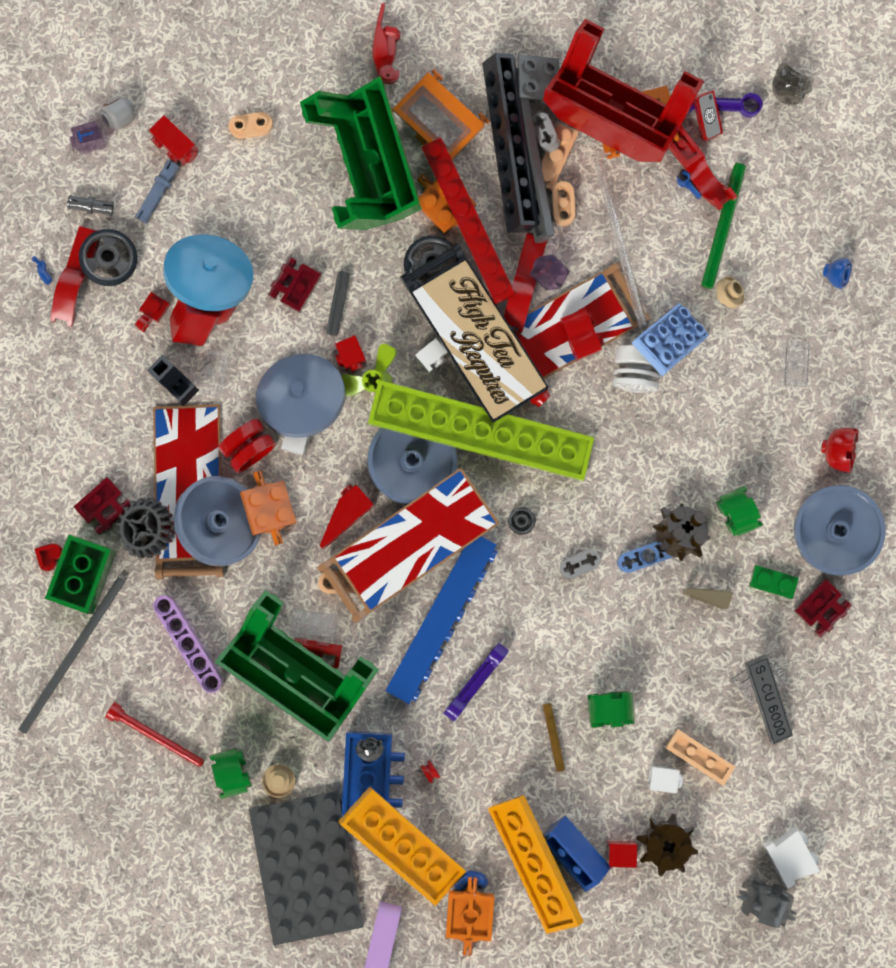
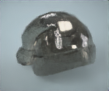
[772,62,813,105]

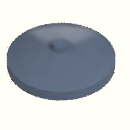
[256,354,346,438]
[367,428,457,505]
[174,476,261,566]
[793,485,886,576]

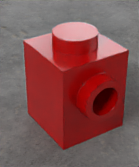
[335,335,367,372]

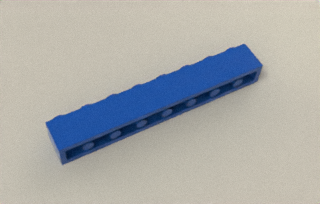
[385,536,498,704]

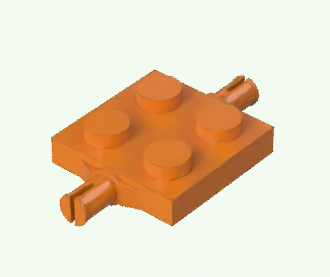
[417,174,477,235]
[240,470,297,546]
[446,877,495,956]

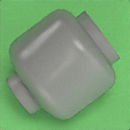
[100,96,135,129]

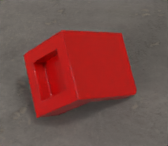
[607,841,637,868]

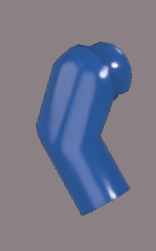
[454,871,488,891]

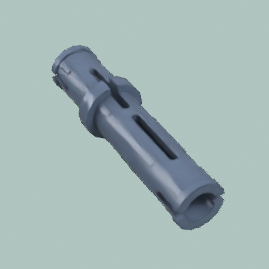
[135,160,180,224]

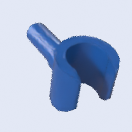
[677,171,702,199]

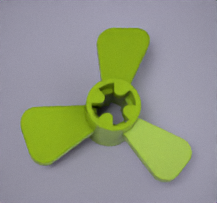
[341,343,397,396]

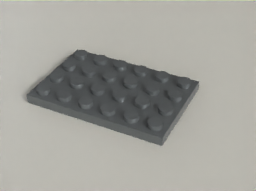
[249,791,364,946]

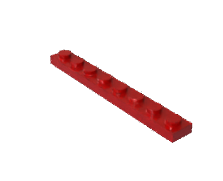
[421,137,516,305]

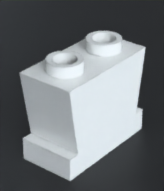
[762,827,820,889]

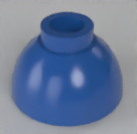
[823,258,852,289]

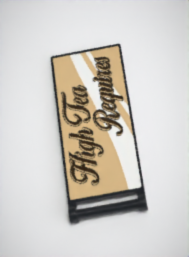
[400,242,549,423]

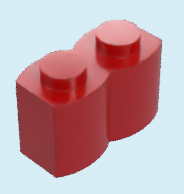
[560,309,604,361]

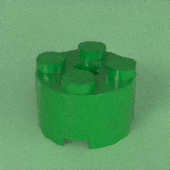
[715,486,763,537]
[587,691,635,728]
[210,747,252,800]

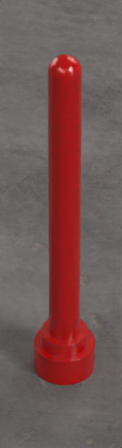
[105,702,204,767]

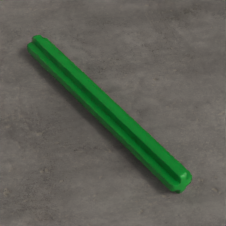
[701,163,746,289]

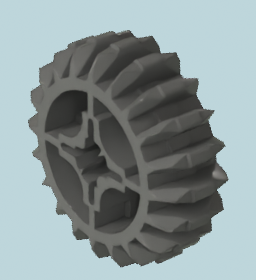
[116,498,176,559]

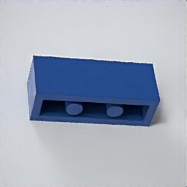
[543,815,611,892]

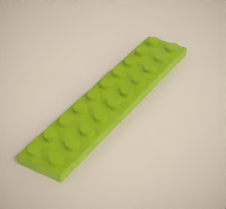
[367,380,594,481]

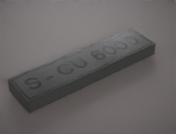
[744,654,793,744]

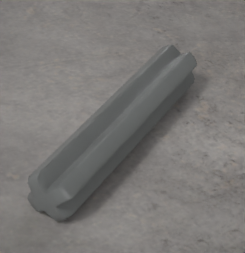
[326,271,350,336]

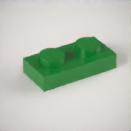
[748,565,799,599]

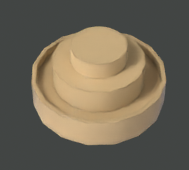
[716,276,745,309]
[262,763,296,798]

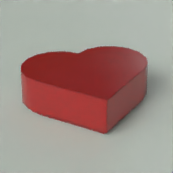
[34,543,63,571]

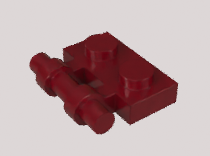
[268,257,322,313]
[73,477,131,535]
[793,579,852,638]

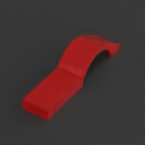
[669,126,738,211]
[50,226,100,327]
[504,233,547,334]

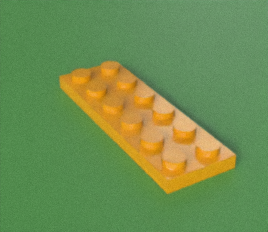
[338,787,466,906]
[488,795,584,934]

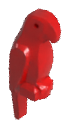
[372,3,401,85]

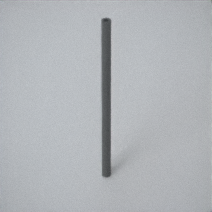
[19,576,126,734]

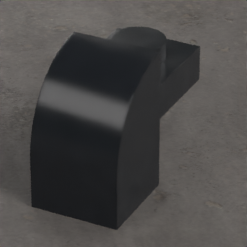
[147,354,199,406]

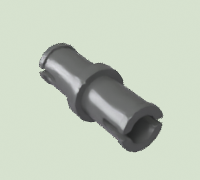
[67,195,114,216]

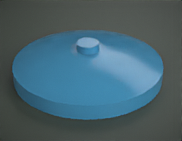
[163,234,253,311]

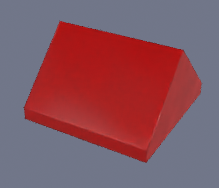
[169,299,219,346]

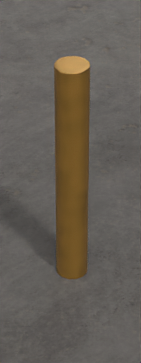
[543,703,565,772]

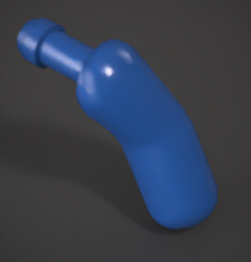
[32,256,52,285]

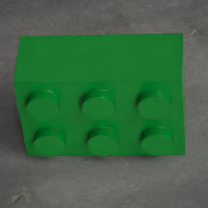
[44,534,117,614]

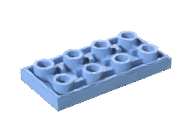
[632,303,709,376]

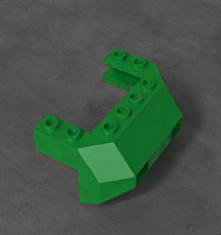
[300,76,422,230]
[215,590,379,742]

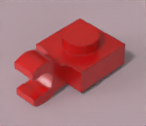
[135,292,170,333]

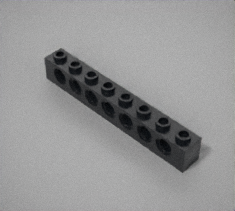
[482,53,539,233]

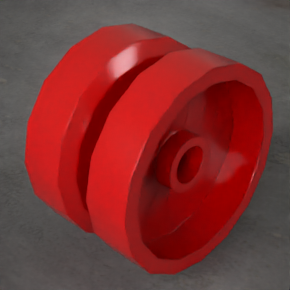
[218,419,277,473]

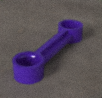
[687,93,763,118]
[443,642,509,722]

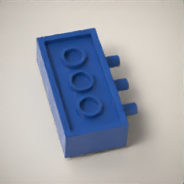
[342,731,405,817]

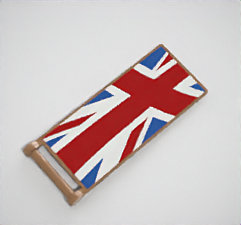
[510,262,651,379]
[153,404,224,580]
[317,468,499,623]

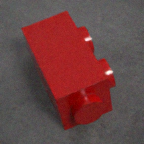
[148,115,198,166]

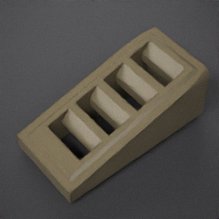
[682,588,733,609]

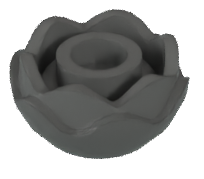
[508,507,536,535]
[355,737,385,762]

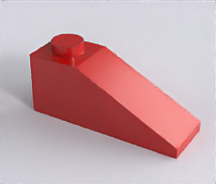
[320,485,374,549]

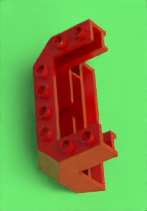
[543,19,704,162]

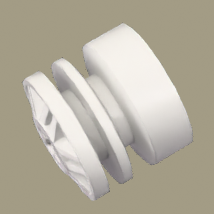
[612,345,661,393]

